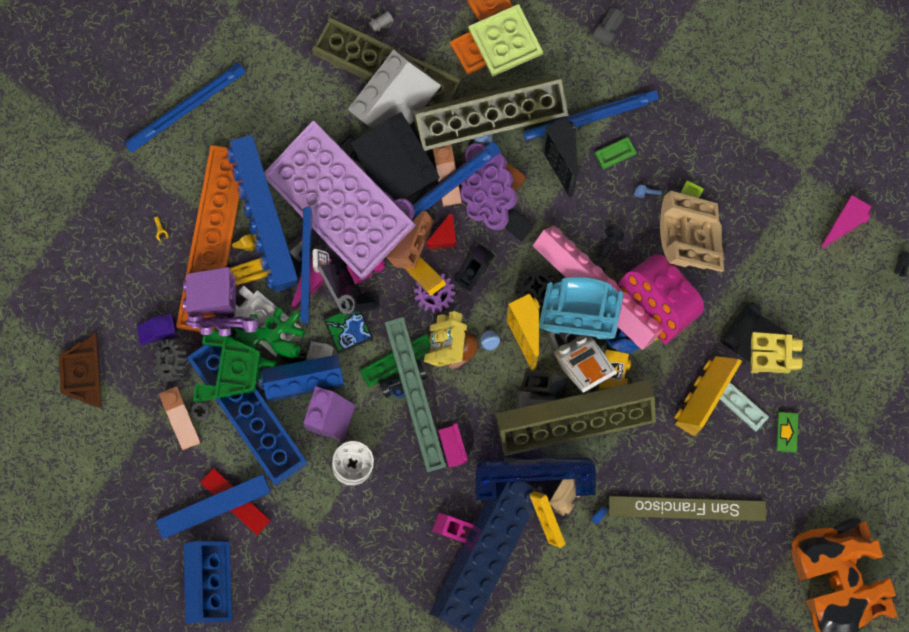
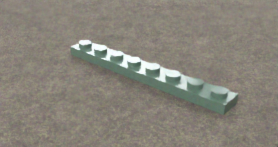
[384,317,446,472]

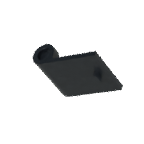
[318,263,380,314]
[720,302,794,374]

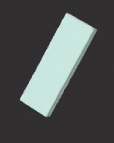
[720,382,769,432]

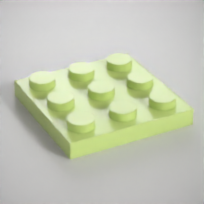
[468,4,543,77]

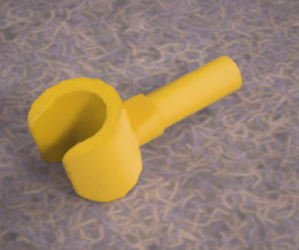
[154,216,169,242]

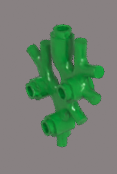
[215,307,305,381]

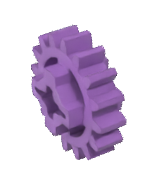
[414,272,455,314]

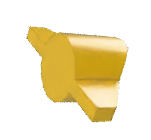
[232,234,256,251]

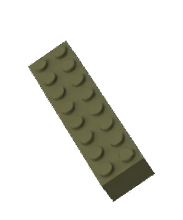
[412,75,568,151]
[496,380,656,456]

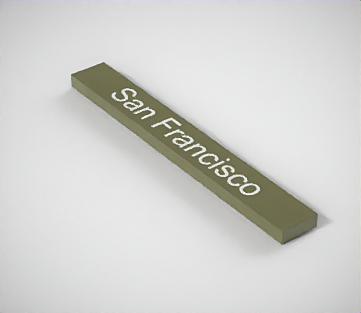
[608,496,766,522]

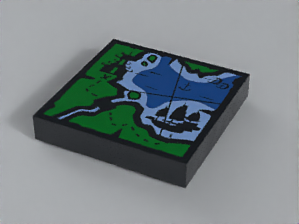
[323,311,373,354]

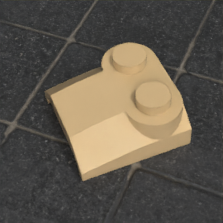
[549,470,584,516]

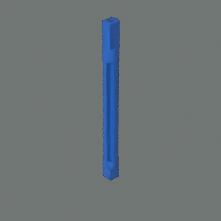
[124,63,246,153]
[523,90,659,142]
[412,142,501,221]

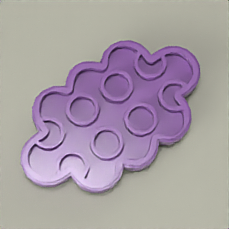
[458,142,517,231]

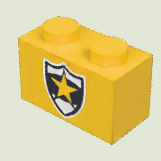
[598,350,631,390]

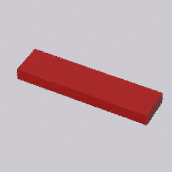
[200,468,271,536]

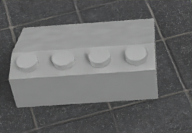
[348,50,441,129]

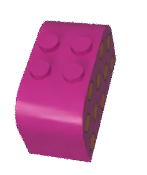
[617,254,704,345]

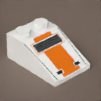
[554,335,617,393]

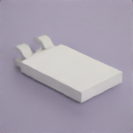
[233,286,301,357]

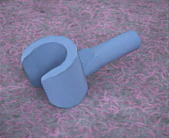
[634,185,662,198]

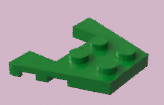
[193,329,261,403]

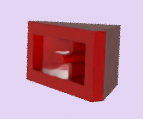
[426,214,456,249]

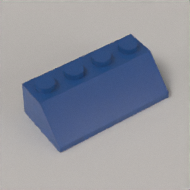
[261,354,345,402]
[184,541,232,623]

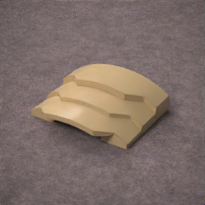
[660,191,725,272]

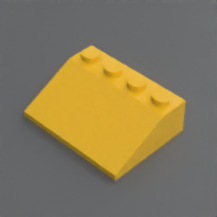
[506,294,540,371]
[674,356,742,436]

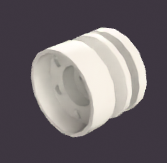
[332,441,374,486]

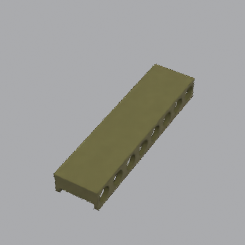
[312,17,461,107]

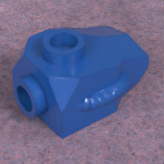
[606,327,640,354]

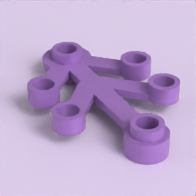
[186,313,258,336]

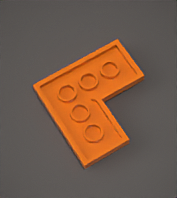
[450,0,513,75]

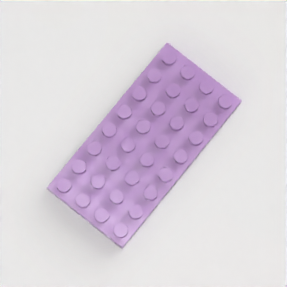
[264,120,416,280]

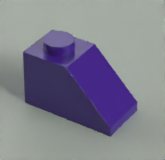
[137,314,178,345]

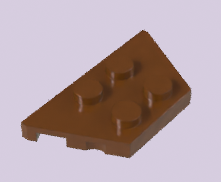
[59,334,102,408]

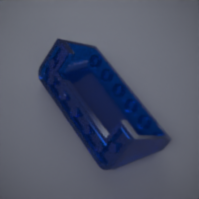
[474,454,596,500]

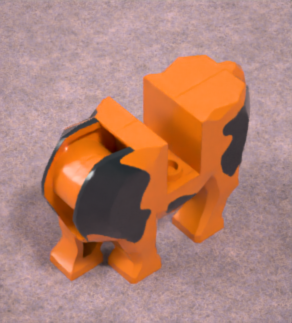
[791,518,898,632]

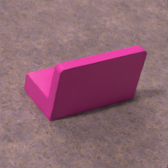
[438,423,468,468]

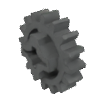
[153,339,187,382]

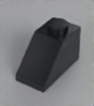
[455,245,495,291]
[521,372,568,398]

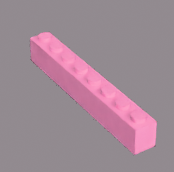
[533,225,663,350]

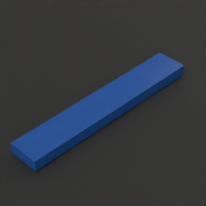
[300,207,312,324]
[155,474,272,539]

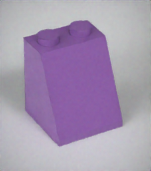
[183,267,236,316]
[303,386,355,442]

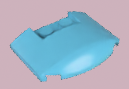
[539,277,624,339]

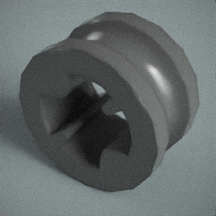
[191,402,210,421]

